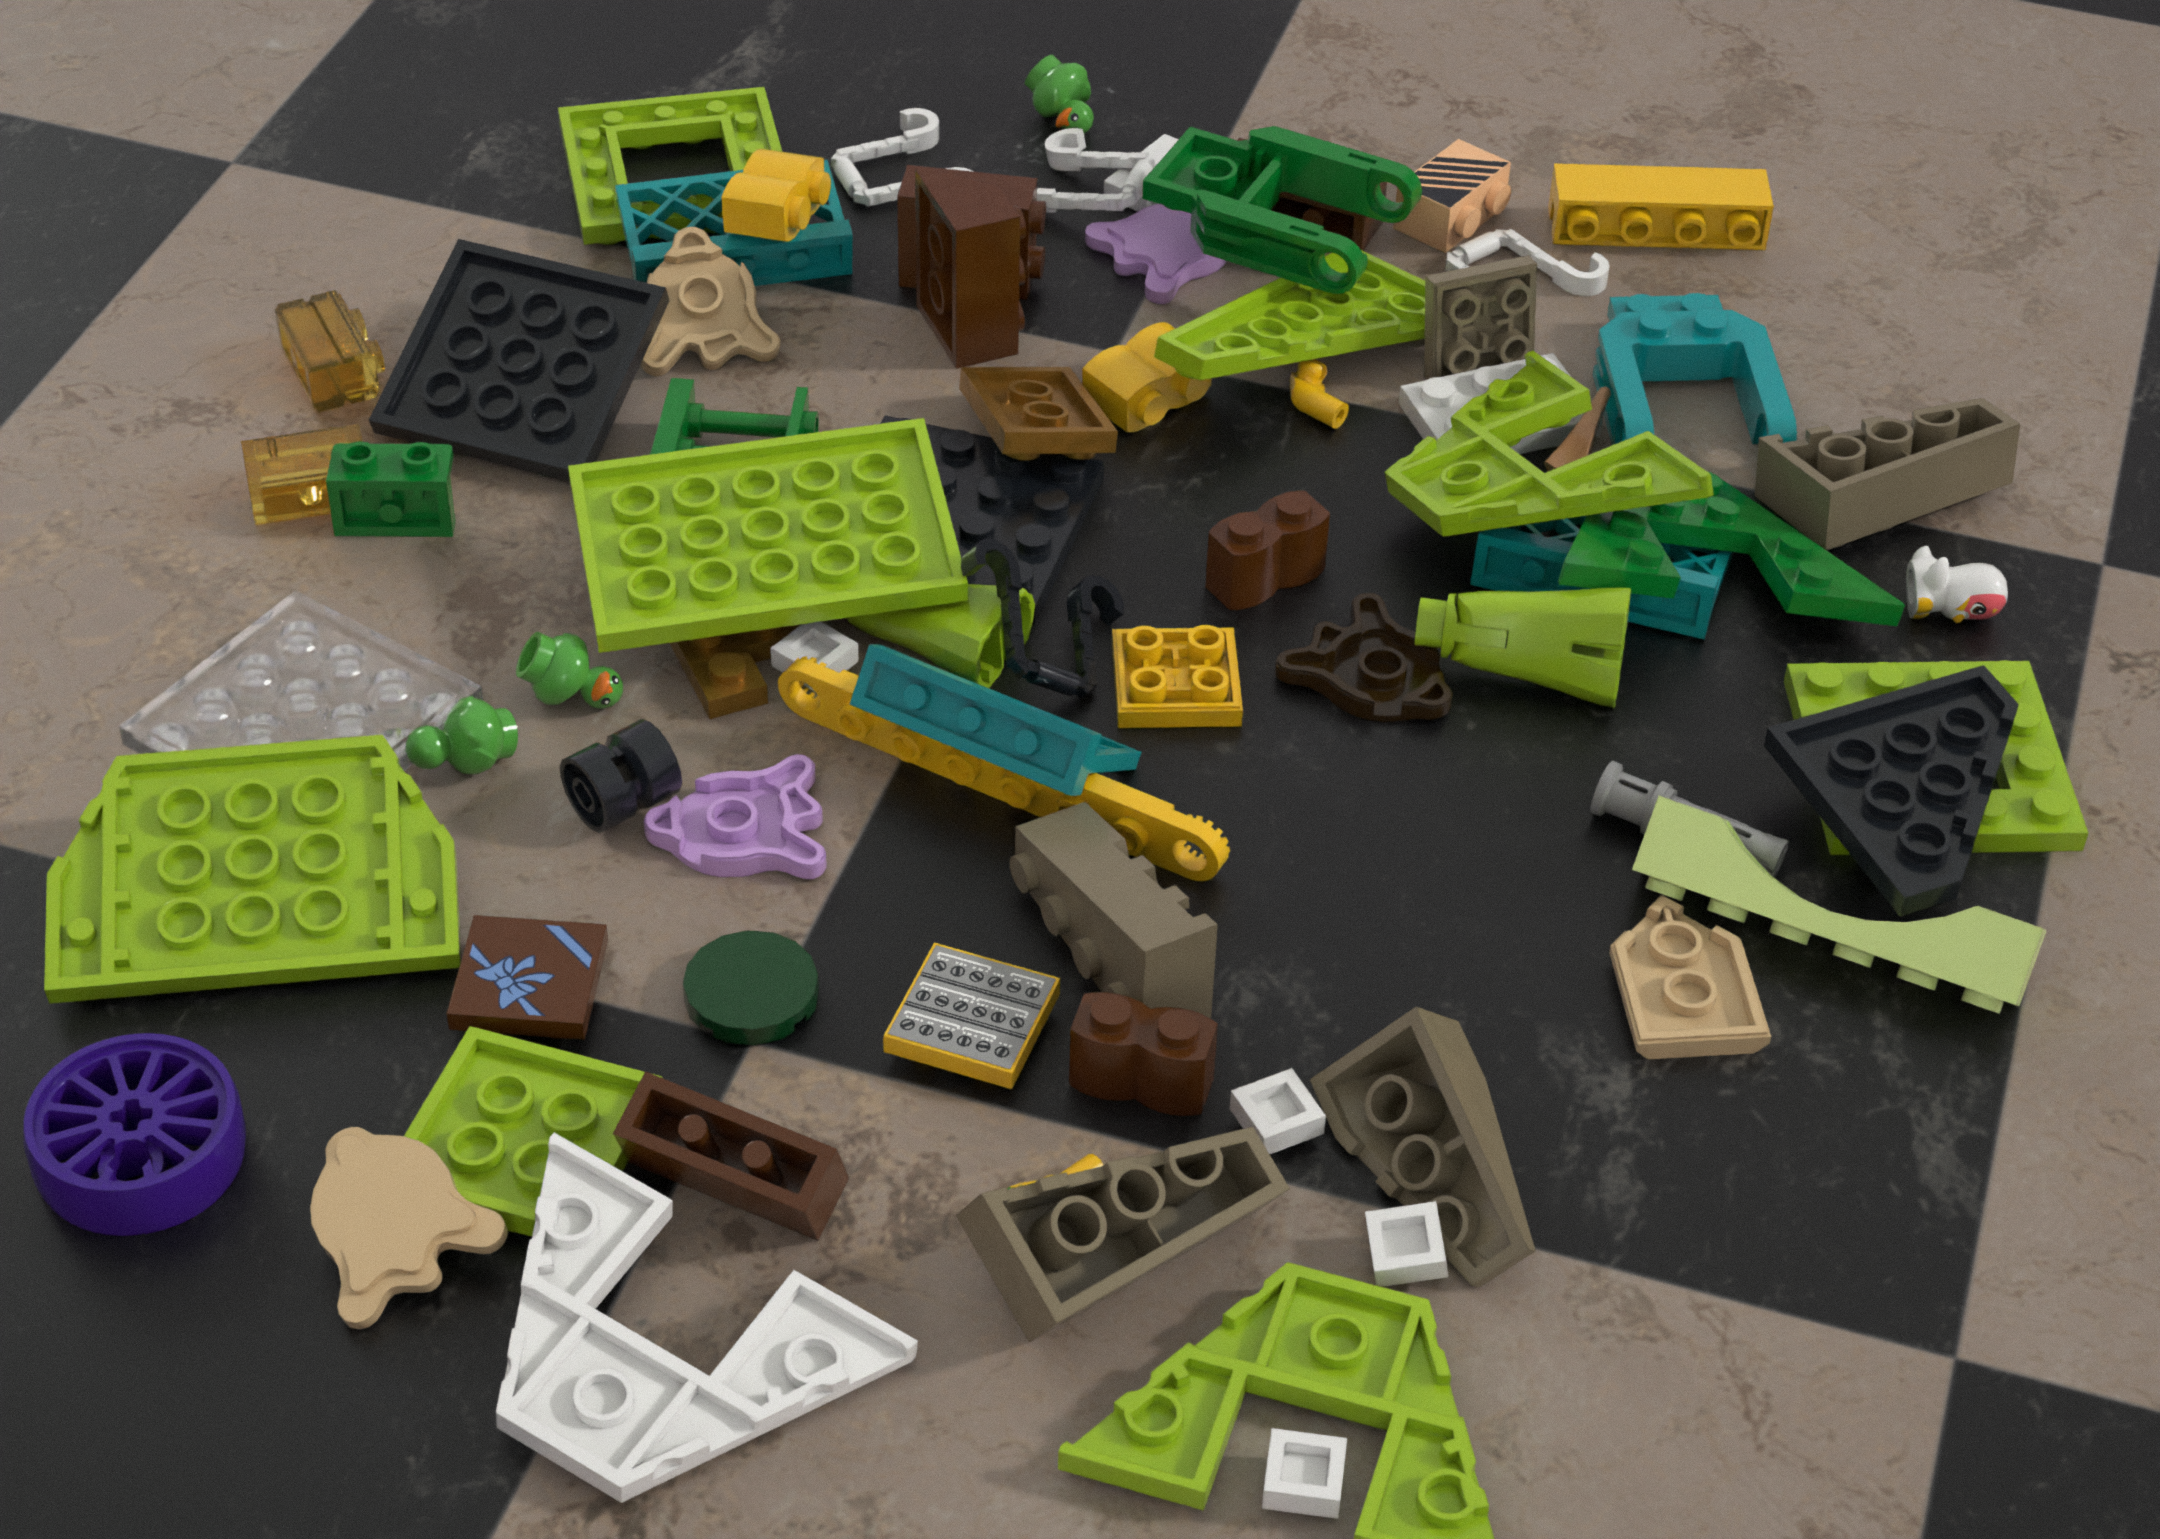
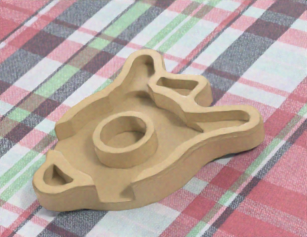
[640,227,780,376]
[310,1127,508,1329]

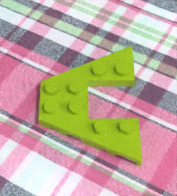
[1385,350,1714,537]
[1058,1262,1495,1539]

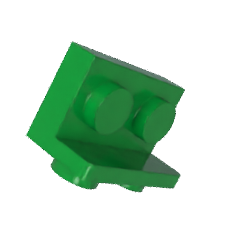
[326,442,456,537]

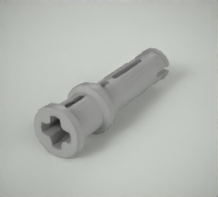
[1590,761,1789,878]

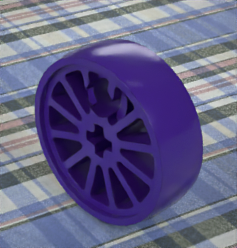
[23,1033,246,1236]

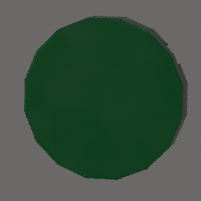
[683,930,819,1045]

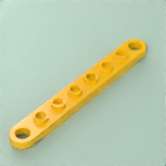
[778,656,1230,881]

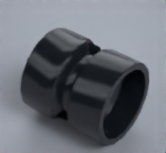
[560,719,682,833]

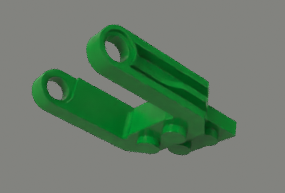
[1142,126,1422,294]

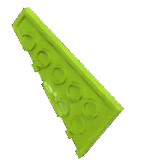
[1154,250,1425,380]

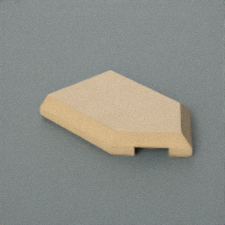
[1609,895,1771,1059]

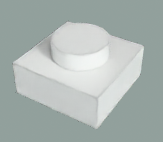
[771,622,859,692]
[1230,1068,1326,1154]
[1365,1201,1448,1287]
[1262,1428,1347,1519]

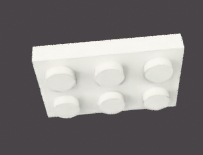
[1399,353,1603,454]

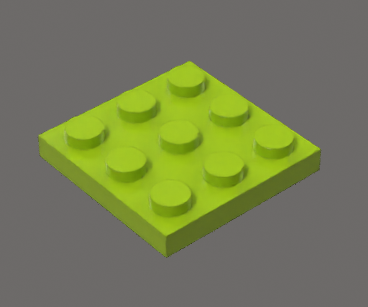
[404,1026,662,1237]

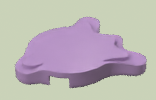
[1085,204,1227,304]
[644,754,827,879]

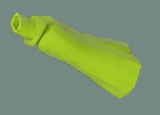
[846,584,1035,688]
[1415,588,1631,708]

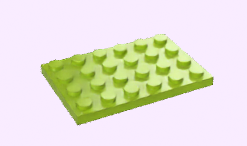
[568,418,968,653]

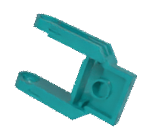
[1592,293,1797,445]

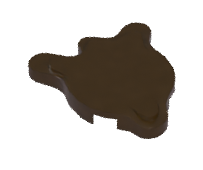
[1275,593,1453,722]

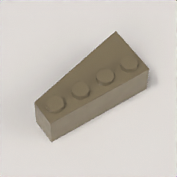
[1755,398,2020,550]
[1010,802,1218,1018]
[956,1126,1290,1343]

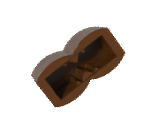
[1205,490,1330,610]
[1069,992,1218,1116]

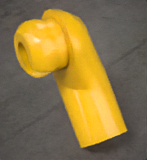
[1289,359,1349,429]

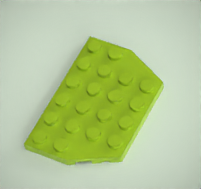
[44,735,461,1004]

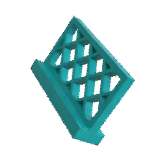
[615,160,853,286]
[1470,515,1733,640]
[850,644,1142,796]

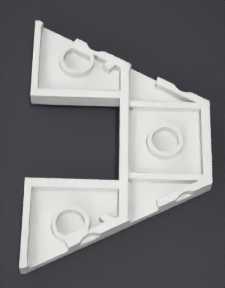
[496,1133,918,1503]

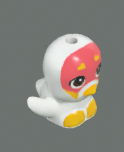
[1906,545,2008,623]

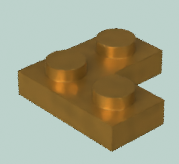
[670,625,800,719]

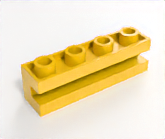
[1548,163,1774,250]

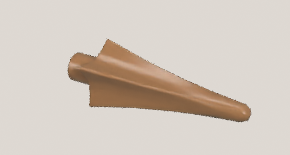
[1544,387,1611,472]

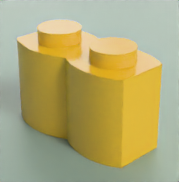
[721,149,831,242]
[1082,322,1212,432]

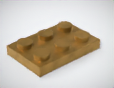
[959,367,1118,460]

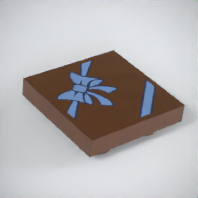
[447,915,608,1040]

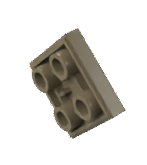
[1424,255,1537,379]

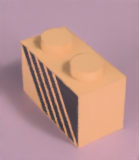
[1393,139,1511,253]

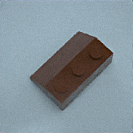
[915,167,1026,369]

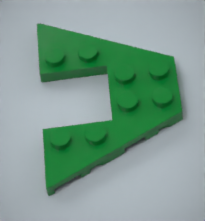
[1558,471,1905,626]

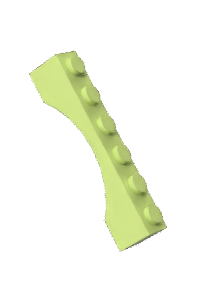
[1632,795,2046,1014]

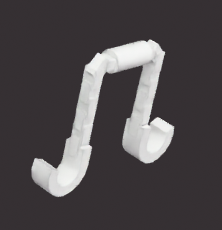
[831,108,974,207]
[1037,128,1155,213]
[1445,229,1610,296]

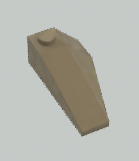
[1310,1007,1536,1287]

